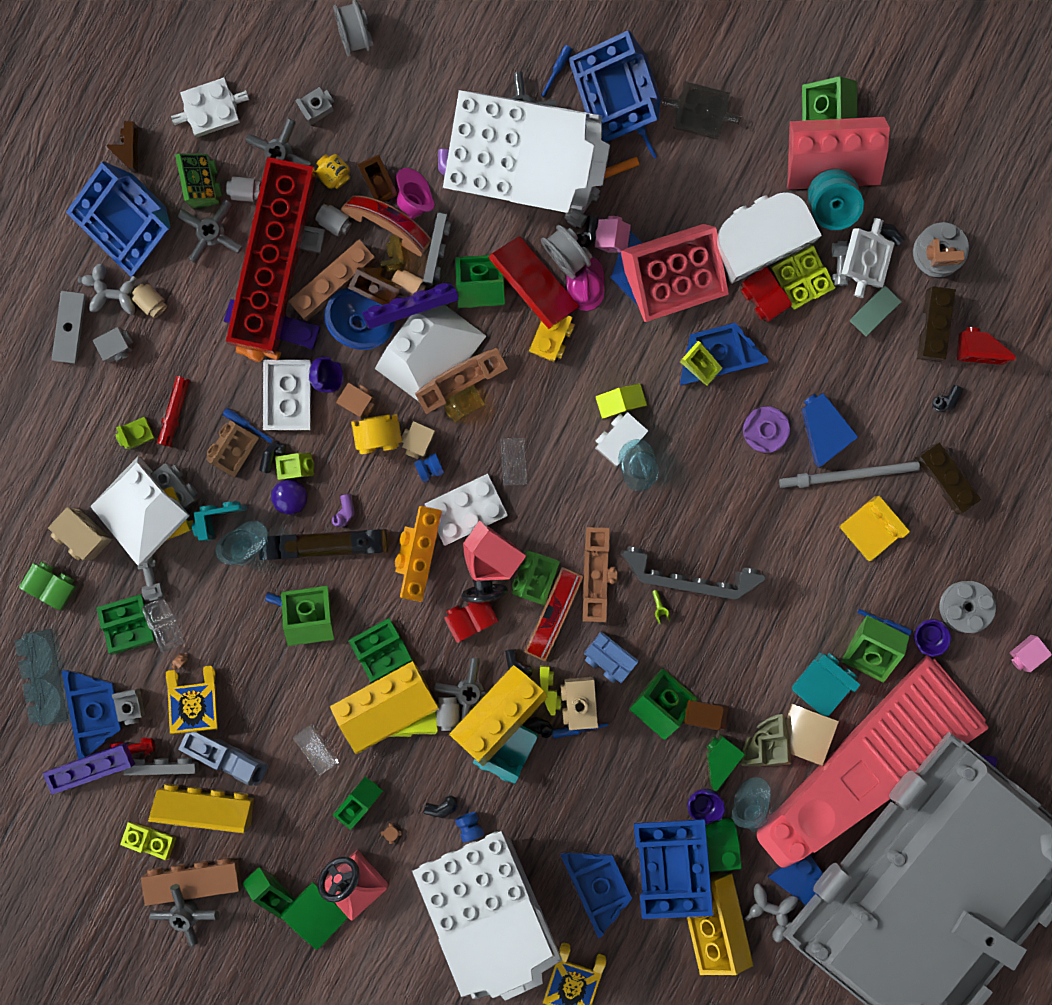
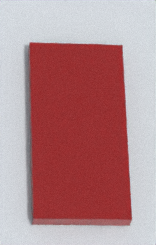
[488,235,579,329]

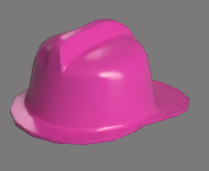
[397,168,435,220]
[566,257,604,311]

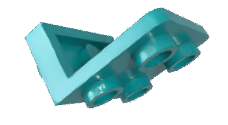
[192,501,247,541]
[792,653,860,717]
[473,725,538,784]

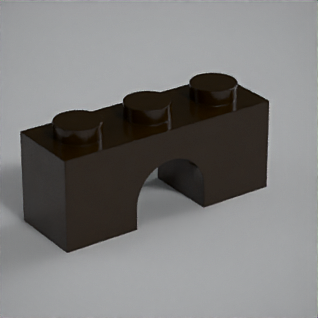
[917,286,956,362]
[915,442,981,514]

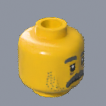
[316,154,350,189]

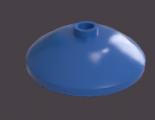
[325,288,395,350]

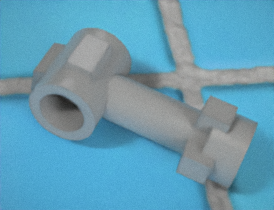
[564,187,600,228]
[832,241,851,286]
[137,556,164,601]

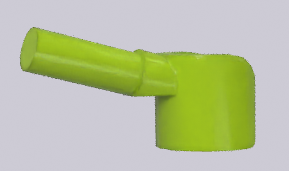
[652,590,671,624]

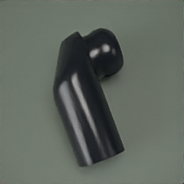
[577,216,599,247]
[870,223,906,247]
[932,384,964,412]
[259,441,286,473]
[505,649,533,677]
[522,717,553,738]
[424,796,458,818]

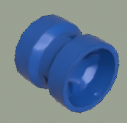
[414,453,445,483]
[455,811,484,842]

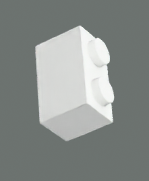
[595,412,648,467]

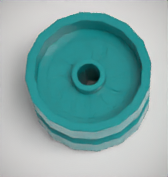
[807,169,864,230]

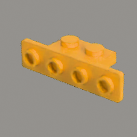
[395,506,442,602]

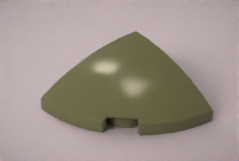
[740,714,791,767]

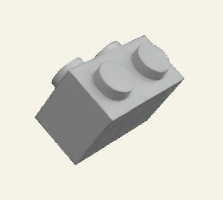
[150,463,198,511]

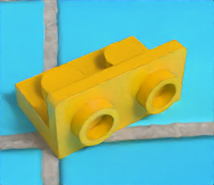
[529,315,575,363]

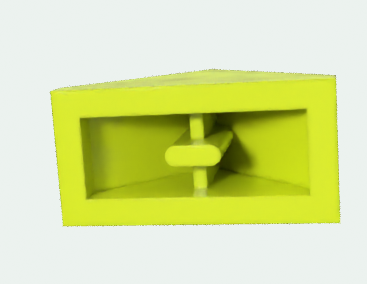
[680,341,722,385]
[596,383,647,419]

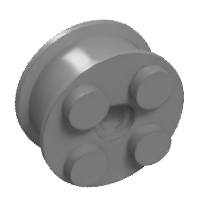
[333,0,373,57]
[913,222,969,277]
[541,225,592,279]
[939,581,996,633]

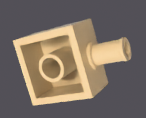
[560,677,598,730]

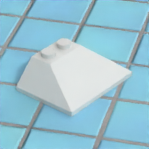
[375,305,486,401]
[90,456,190,567]

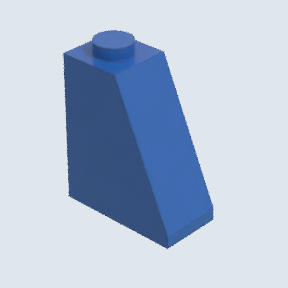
[801,393,858,467]

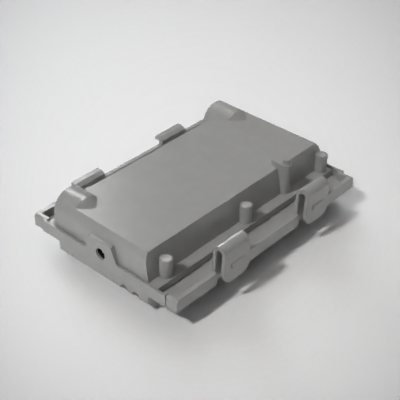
[783,732,1052,1005]

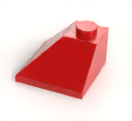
[957,327,1016,365]

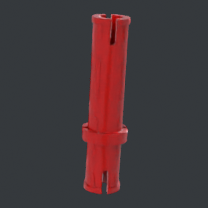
[156,376,190,447]

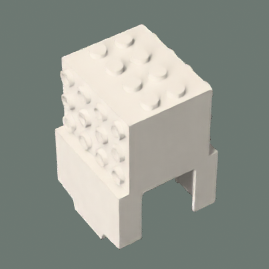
[443,90,610,213]
[412,831,562,1001]

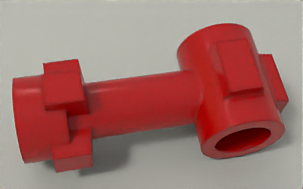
[110,737,156,756]

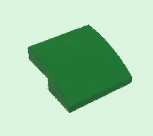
[96,594,156,655]
[348,618,414,683]
[280,882,348,950]

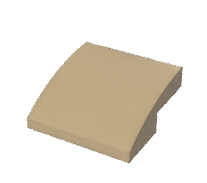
[786,704,839,766]

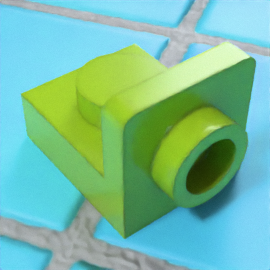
[115,417,155,450]
[275,453,314,480]

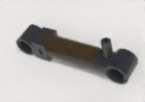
[258,529,388,560]

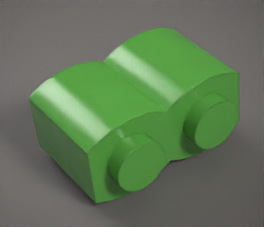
[19,561,77,611]

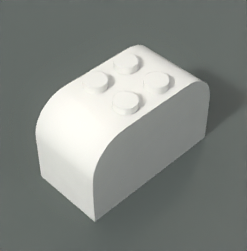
[717,193,822,284]

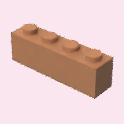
[288,240,377,322]
[141,857,242,906]

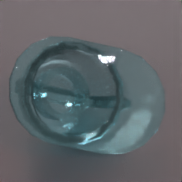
[618,439,658,491]
[215,521,268,566]
[732,777,771,832]

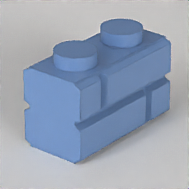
[584,631,638,683]

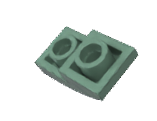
[849,286,902,337]

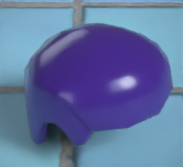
[309,357,343,393]
[271,479,307,515]
[914,619,951,657]
[687,788,725,825]

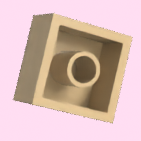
[48,507,113,560]

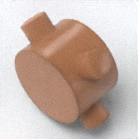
[607,567,617,585]
[171,653,188,670]
[381,823,402,844]

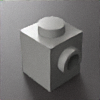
[93,327,133,363]

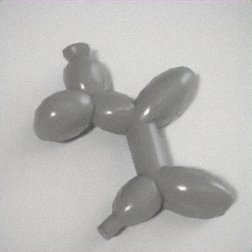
[78,264,137,315]
[745,883,798,942]

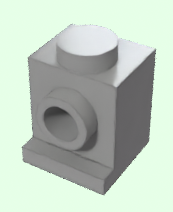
[296,87,334,126]
[112,688,145,725]

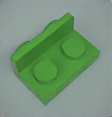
[512,550,560,605]

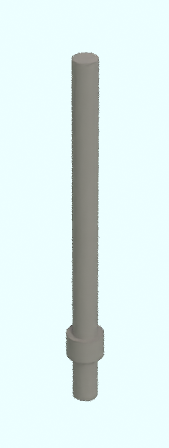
[779,461,920,488]

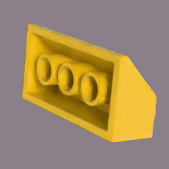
[330,661,439,754]
[449,665,548,766]
[148,784,254,833]
[687,873,753,975]

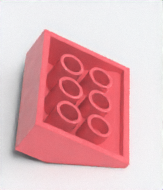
[787,117,890,189]
[620,224,729,322]

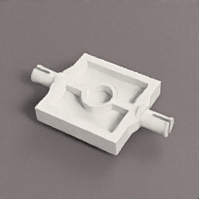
[171,78,249,138]
[841,218,894,298]

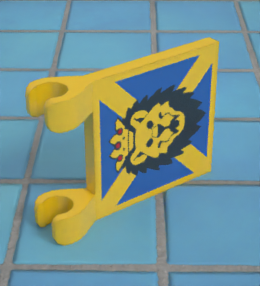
[166,666,218,735]
[543,942,606,1005]

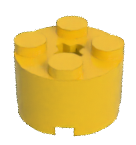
[351,414,402,454]

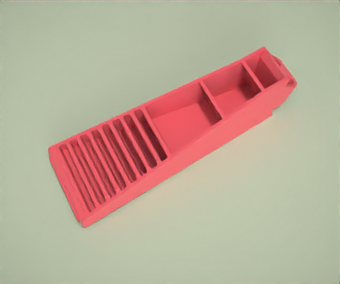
[757,655,989,868]

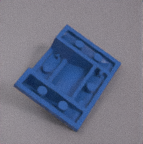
[568,30,661,143]
[66,161,171,278]
[634,819,713,919]

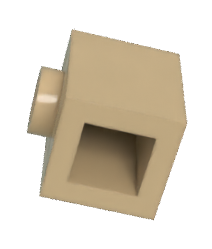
[402,421,436,459]

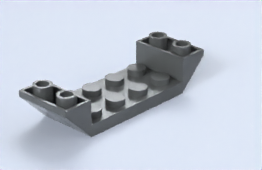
[621,546,765,600]

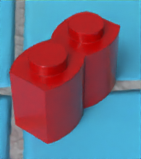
[741,267,792,323]
[444,601,499,643]

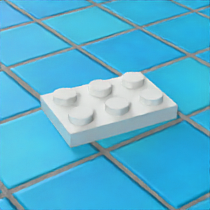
[263,360,311,430]
[425,474,508,546]

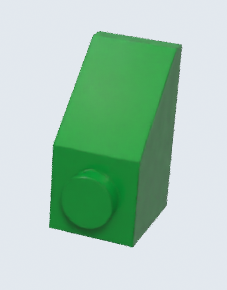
[706,734,745,791]
[333,776,383,830]
[242,867,295,919]

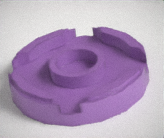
[743,407,790,453]

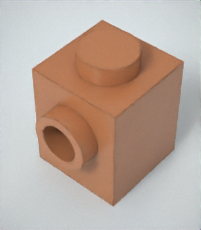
[336,383,375,419]

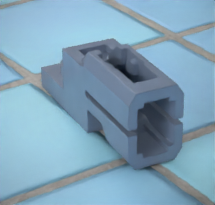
[178,731,269,786]

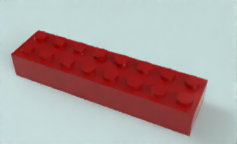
[225,157,316,355]

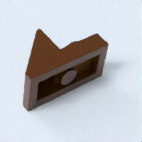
[105,121,138,173]
[357,154,398,202]
[348,267,401,305]
[684,700,729,730]

